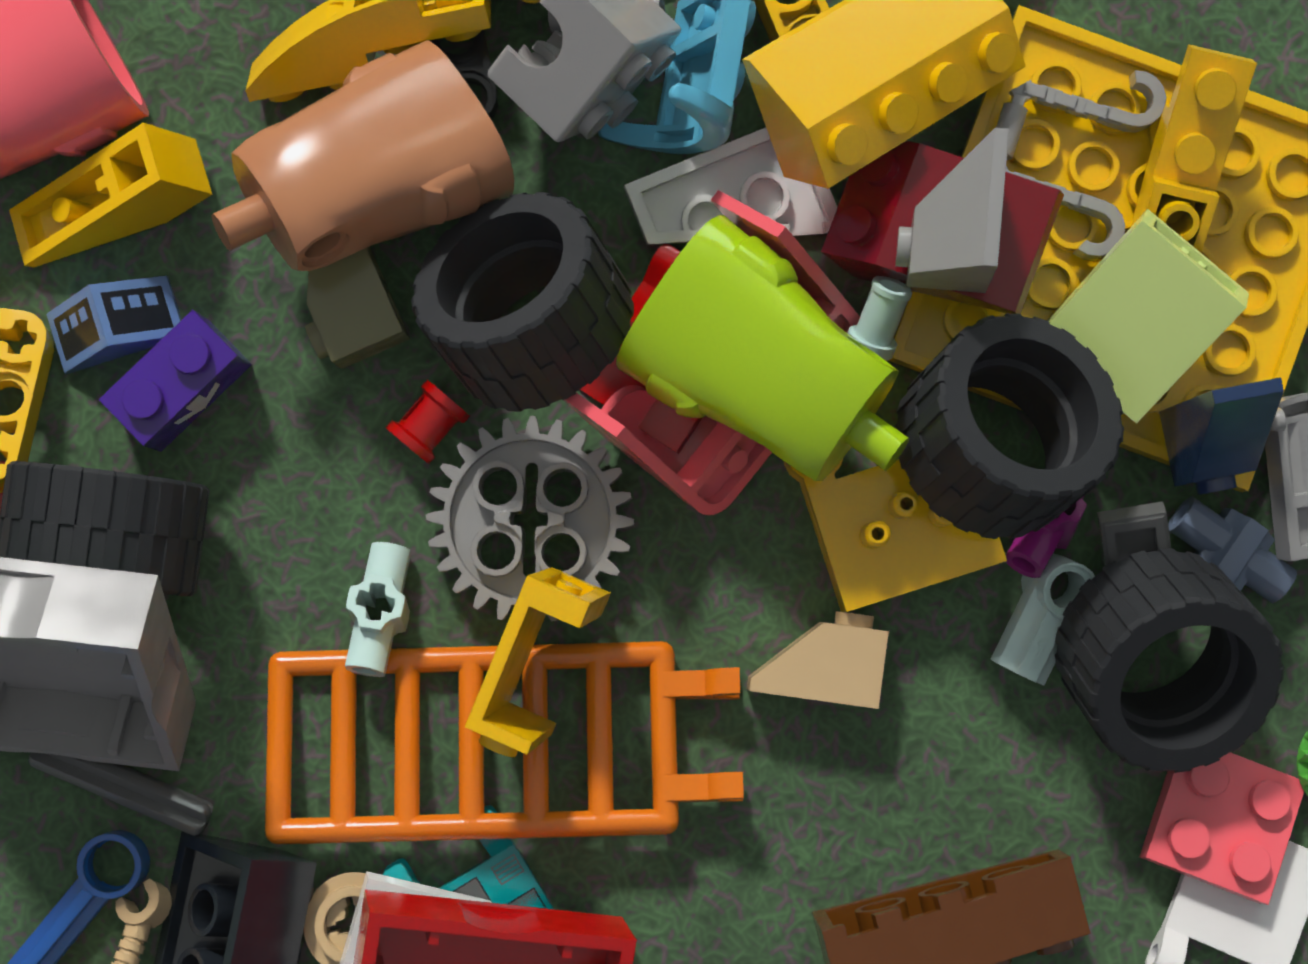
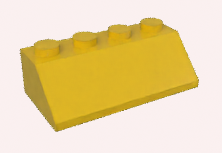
[742,0,1026,189]

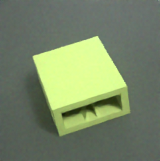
[1047,209,1249,424]

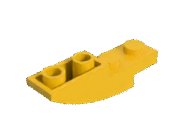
[245,0,491,102]
[1132,44,1257,253]

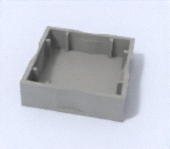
[0,557,196,771]

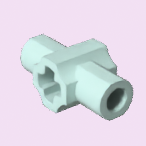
[345,542,411,677]

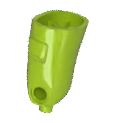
[616,215,909,481]

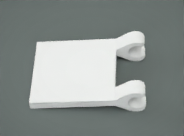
[1145,841,1308,964]

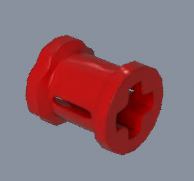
[385,379,470,464]

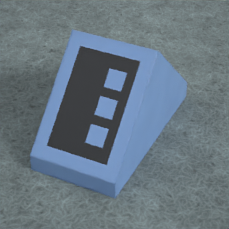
[46,276,182,374]

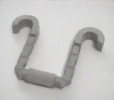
[996,70,1166,261]

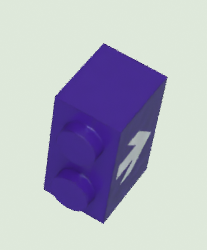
[99,309,252,452]

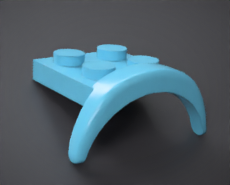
[598,0,756,154]

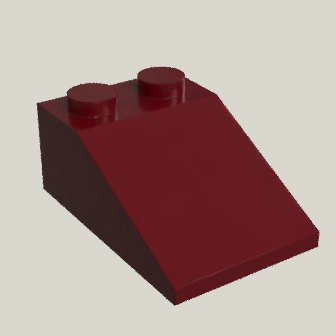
[821,141,1064,314]

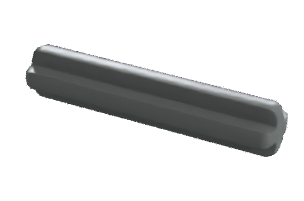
[28,752,213,836]

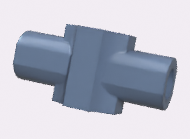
[1168,496,1297,603]

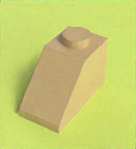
[746,611,889,709]

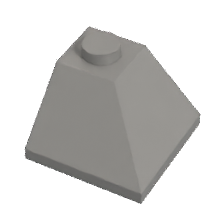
[895,128,1009,293]

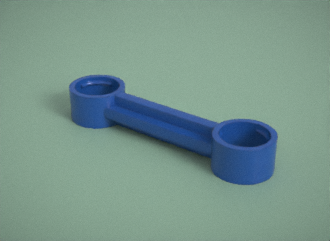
[7,830,150,964]

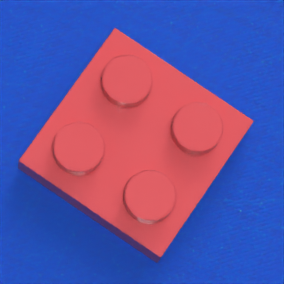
[1139,752,1304,905]

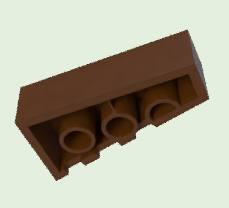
[812,849,1091,964]

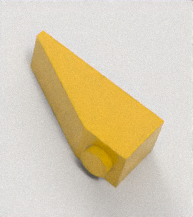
[9,122,213,268]

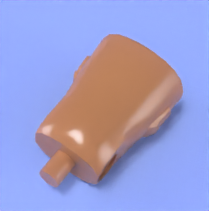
[211,40,514,271]

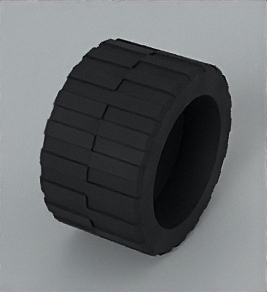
[411,192,634,412]
[894,313,1124,539]
[0,461,210,596]
[1055,548,1284,773]

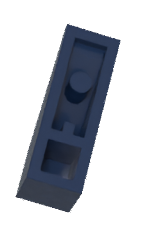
[1159,377,1284,495]

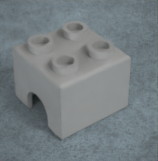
[487,0,681,142]

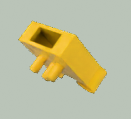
[783,459,1007,612]

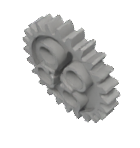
[426,416,634,621]

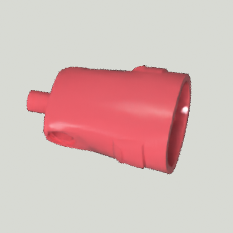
[0,0,149,179]

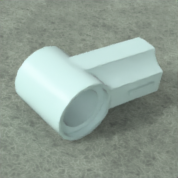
[991,553,1095,685]

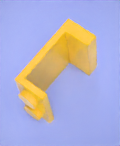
[465,567,611,757]

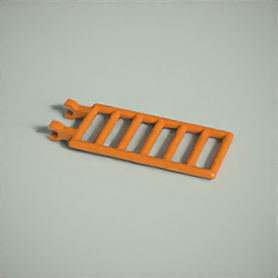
[265,641,744,844]

